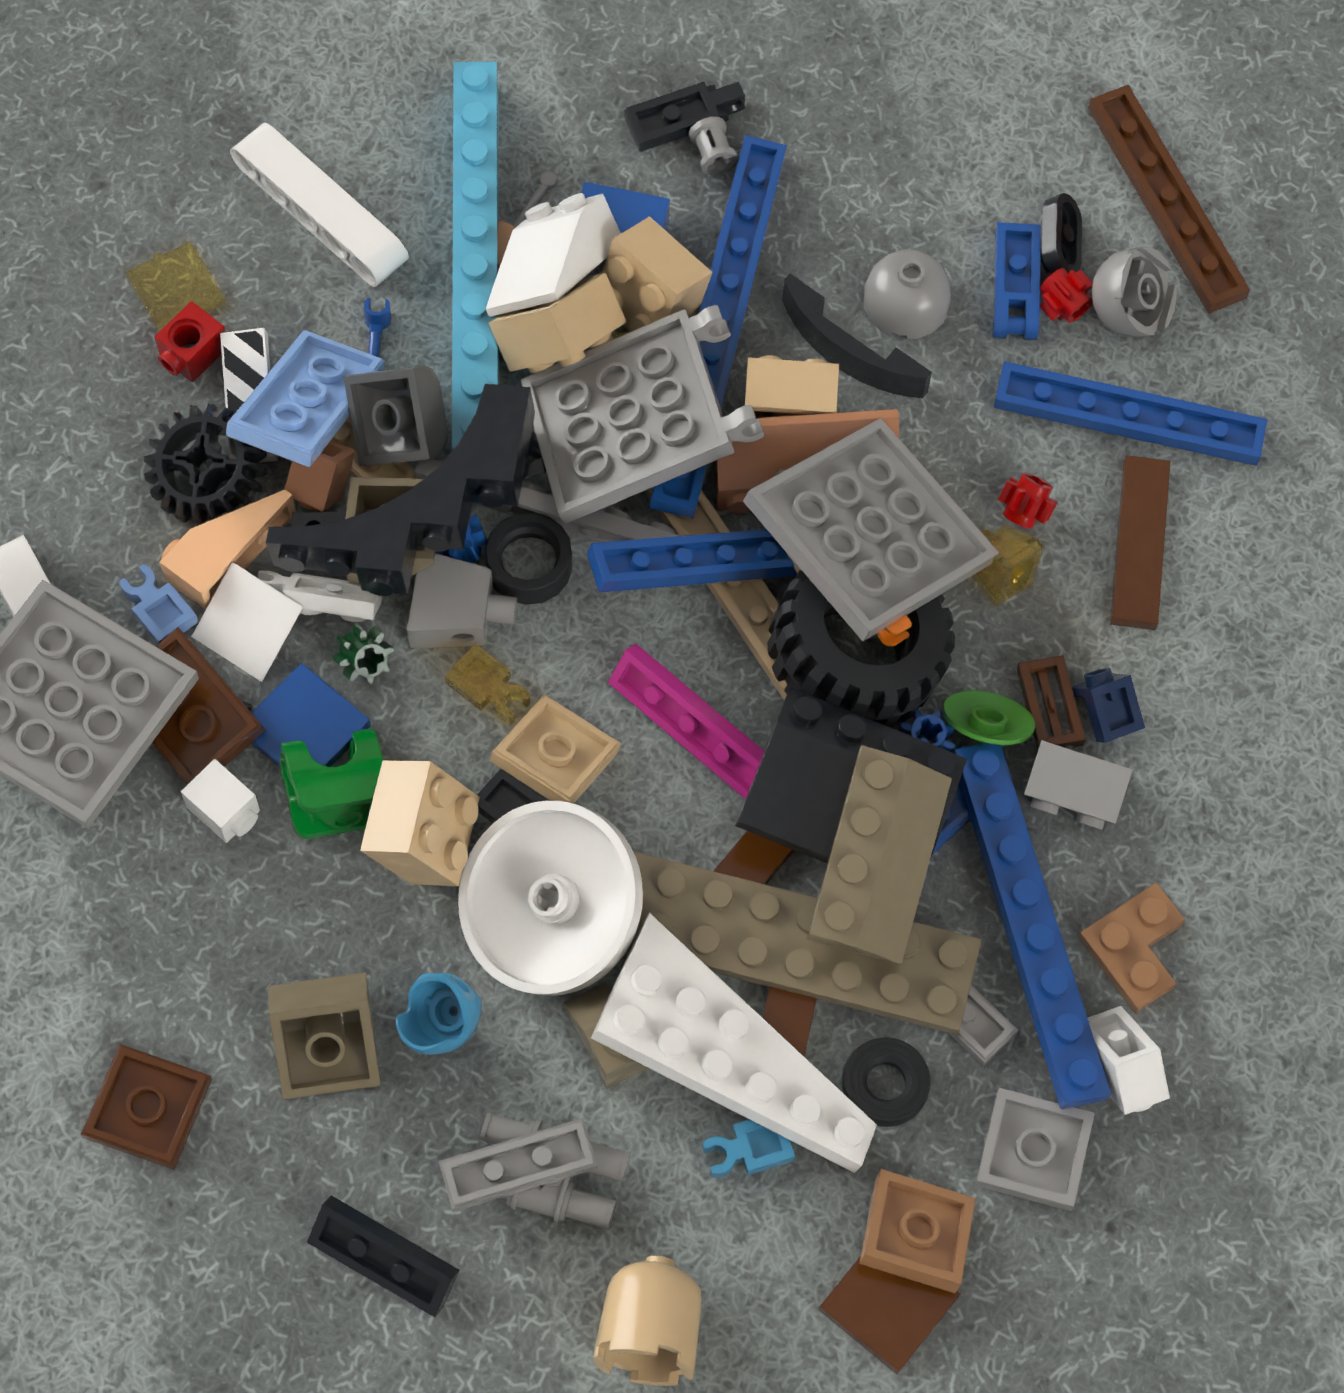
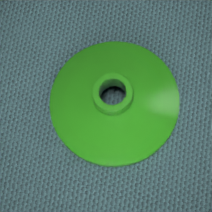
[943,690,1035,745]

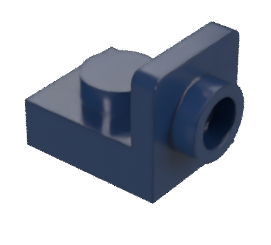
[1072,668,1145,743]

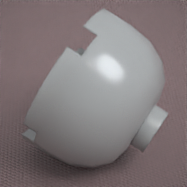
[1091,246,1177,337]
[863,250,951,339]

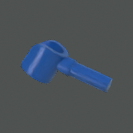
[364,298,391,357]

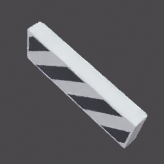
[220,328,278,463]

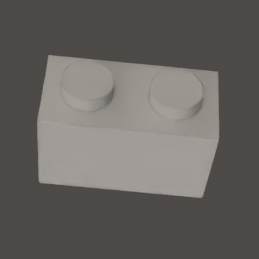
[1023,740,1133,830]

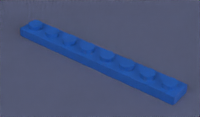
[954,743,1111,1110]

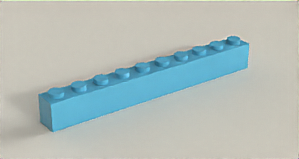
[452,61,499,450]

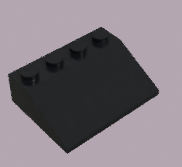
[735,687,967,864]

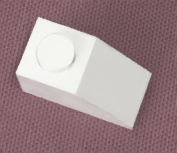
[1088,1006,1170,1115]

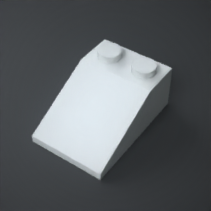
[486,193,621,317]

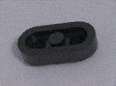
[1040,193,1082,274]

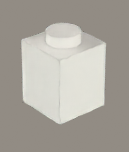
[181,759,260,843]

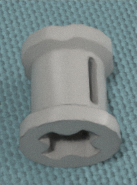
[689,117,738,175]

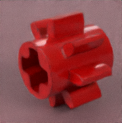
[1040,268,1093,323]
[998,472,1058,529]

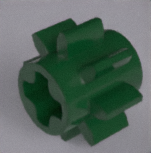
[332,623,394,684]

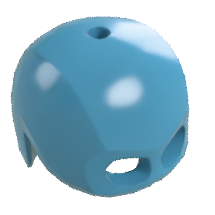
[396,972,482,1055]

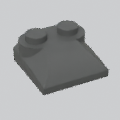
[343,364,449,466]

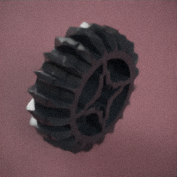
[143,404,267,526]

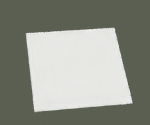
[191,562,303,682]

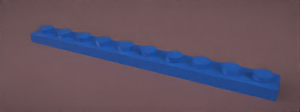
[649,135,787,519]

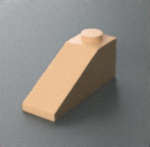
[159,490,296,610]

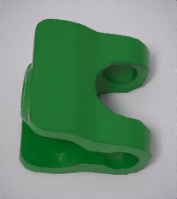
[279,729,384,839]

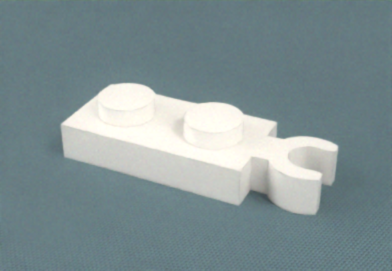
[258,571,382,622]

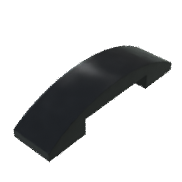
[782,274,932,398]

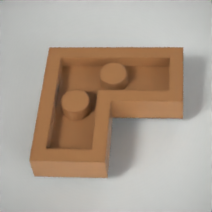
[1078,882,1185,1014]

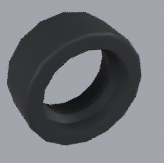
[485,512,573,605]

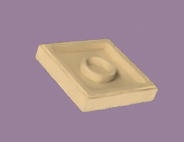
[490,694,621,804]

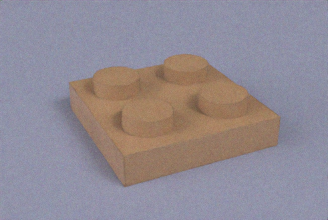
[859,1169,976,1293]

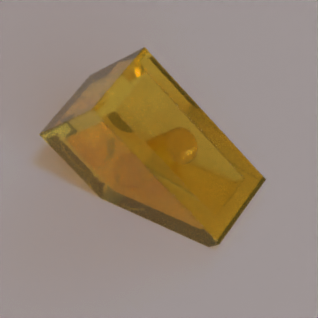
[972,524,1044,607]

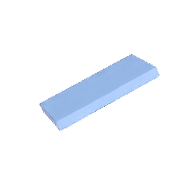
[226,330,385,467]

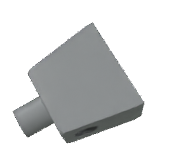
[407,553,518,648]

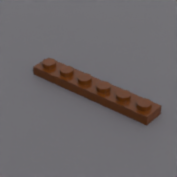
[1088,85,1250,314]

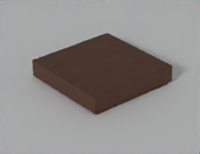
[81,1044,212,1170]
[818,1256,960,1375]

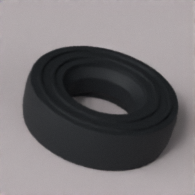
[842,1037,931,1127]

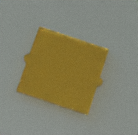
[126,241,226,331]

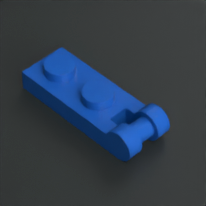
[992,222,1041,340]

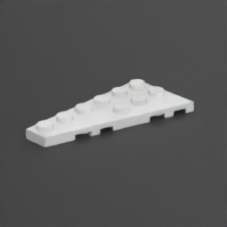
[591,913,877,1173]

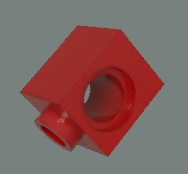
[154,301,226,383]

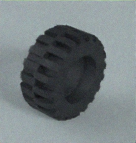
[767,569,955,728]

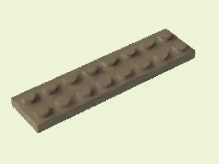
[627,851,982,1035]

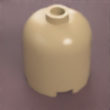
[593,1256,702,1386]

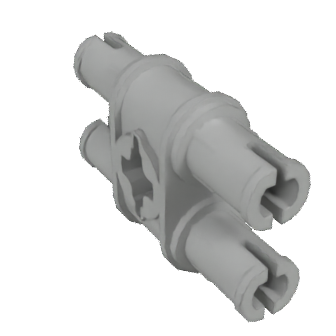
[480,1112,631,1230]

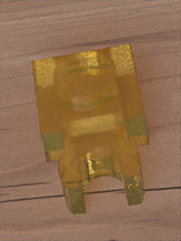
[445,644,530,724]

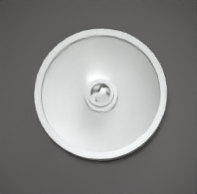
[458,801,643,996]

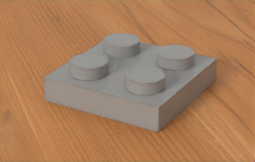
[975,1088,1095,1211]

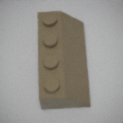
[807,745,952,966]

